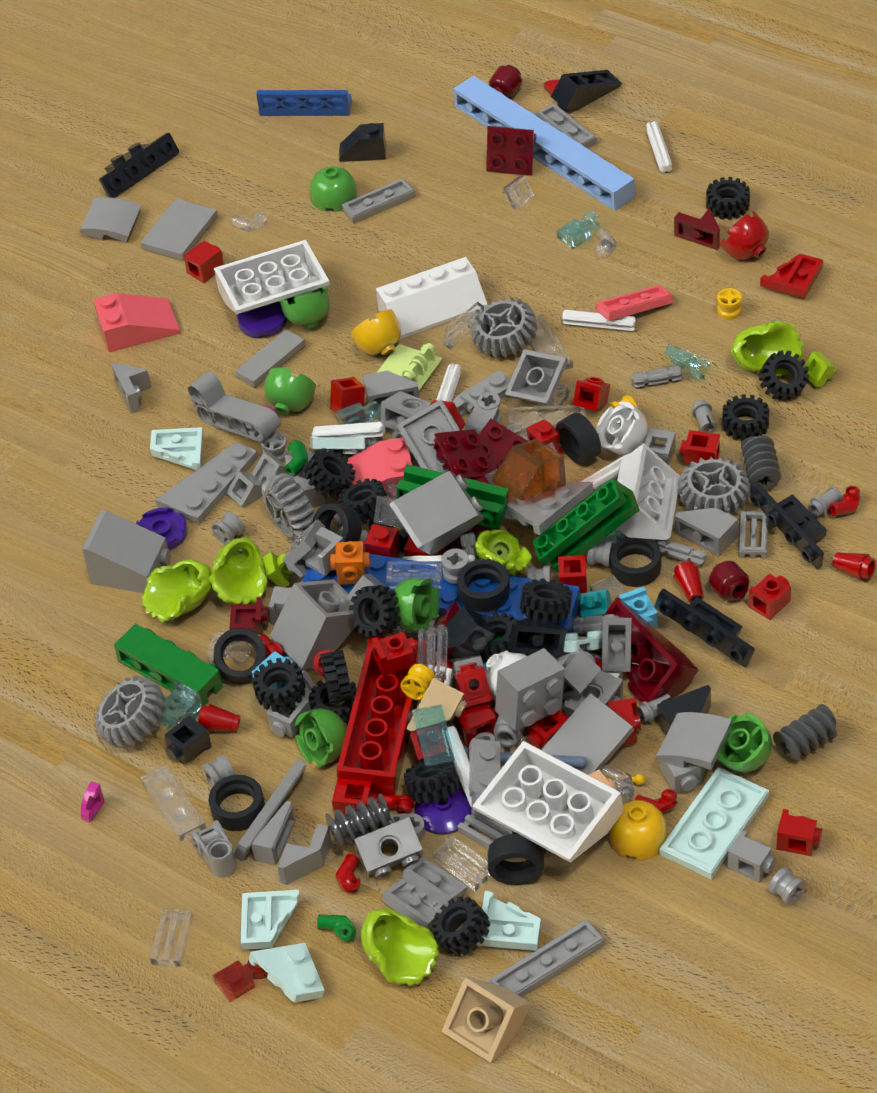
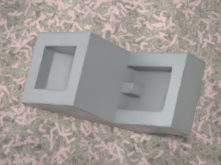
[226,452,285,507]
[278,824,332,885]

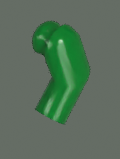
[284,440,308,476]
[317,914,357,942]

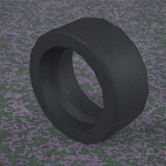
[556,413,602,465]
[312,503,362,546]
[610,537,662,587]
[457,559,510,612]
[213,628,266,684]
[208,775,265,831]
[487,834,544,885]

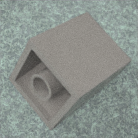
[389,471,485,555]
[82,510,171,593]
[270,579,356,670]

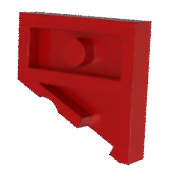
[760,254,823,298]

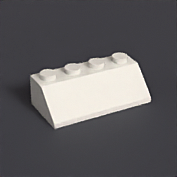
[376,257,488,340]
[616,443,680,540]

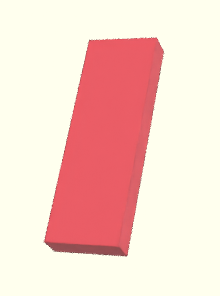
[596,285,673,321]

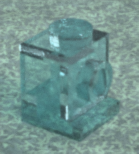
[160,682,202,728]

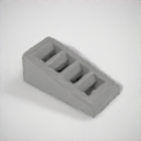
[251,801,296,865]

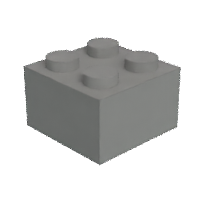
[495,648,565,732]

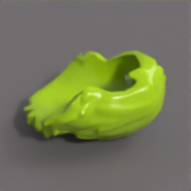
[730,320,804,377]
[475,529,532,576]
[209,537,268,605]
[141,559,212,623]
[361,908,439,986]

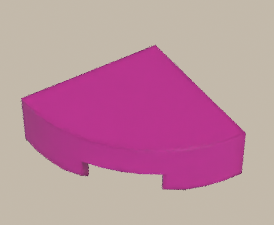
[81,781,105,822]

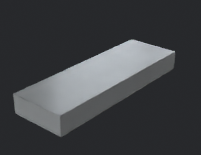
[536,104,597,148]
[342,178,415,224]
[235,329,305,388]

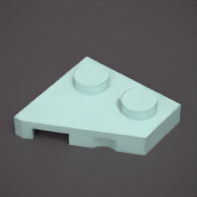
[150,427,204,470]
[310,436,365,454]
[563,630,603,653]
[241,890,300,950]
[477,891,541,951]
[249,943,325,1003]

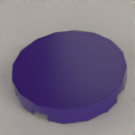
[237,301,287,338]
[136,508,188,550]

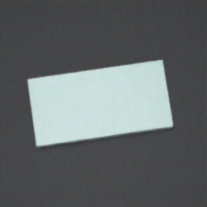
[660,767,769,880]

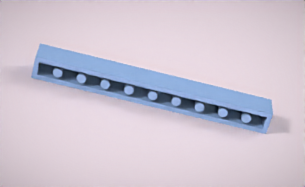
[453,76,635,211]

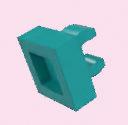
[580,589,610,618]

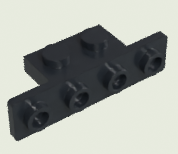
[99,133,179,198]
[750,481,827,569]
[654,588,755,667]

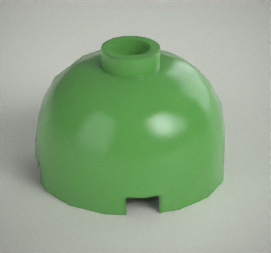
[310,166,357,212]
[280,286,330,329]
[264,367,316,414]
[393,577,440,634]
[295,708,347,767]
[717,713,772,773]

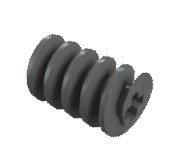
[741,436,781,492]
[773,704,837,762]
[325,793,391,847]

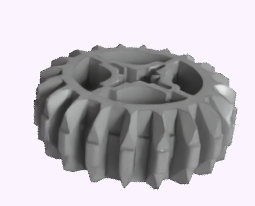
[470,297,538,359]
[678,456,750,514]
[261,473,315,542]
[94,675,167,749]

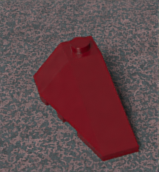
[603,597,699,703]

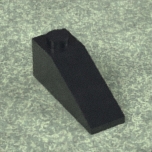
[551,69,622,111]

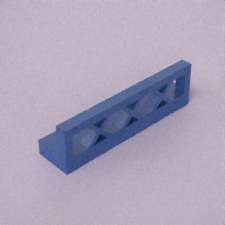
[256,90,352,116]

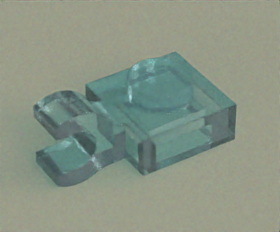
[557,210,599,249]
[664,344,711,379]
[336,401,381,424]

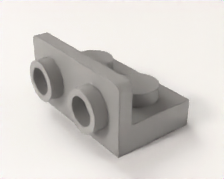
[283,519,325,578]

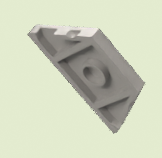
[507,482,593,535]

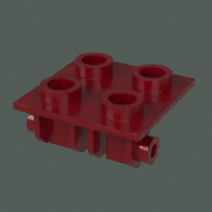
[486,126,537,176]
[478,418,535,484]
[433,429,495,479]

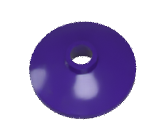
[415,789,472,835]

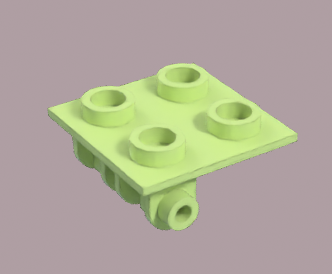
[377,343,442,391]

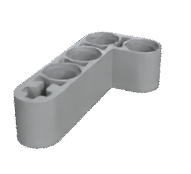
[188,371,281,442]

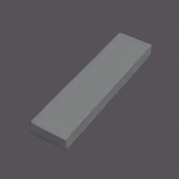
[234,758,307,861]
[488,919,605,997]

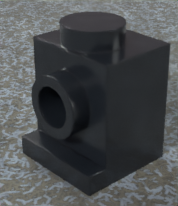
[164,715,212,764]

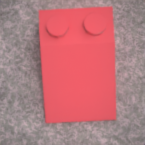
[93,293,180,352]
[337,437,412,501]

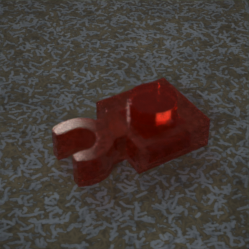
[213,960,268,1003]

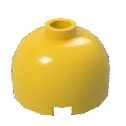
[351,309,401,356]
[609,800,667,860]

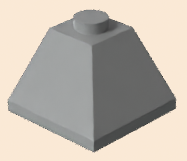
[505,349,568,406]

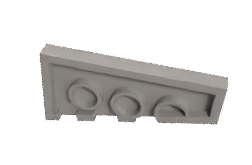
[156,442,258,525]

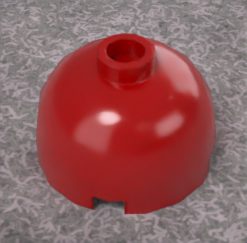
[720,212,769,260]

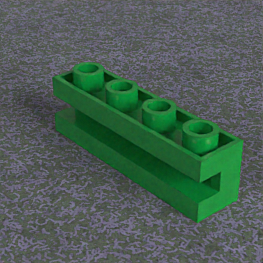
[396,464,509,529]
[533,478,640,572]
[114,623,223,709]

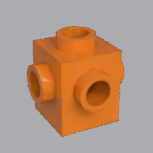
[330,541,370,585]

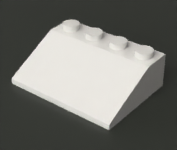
[214,240,330,314]
[472,741,624,863]

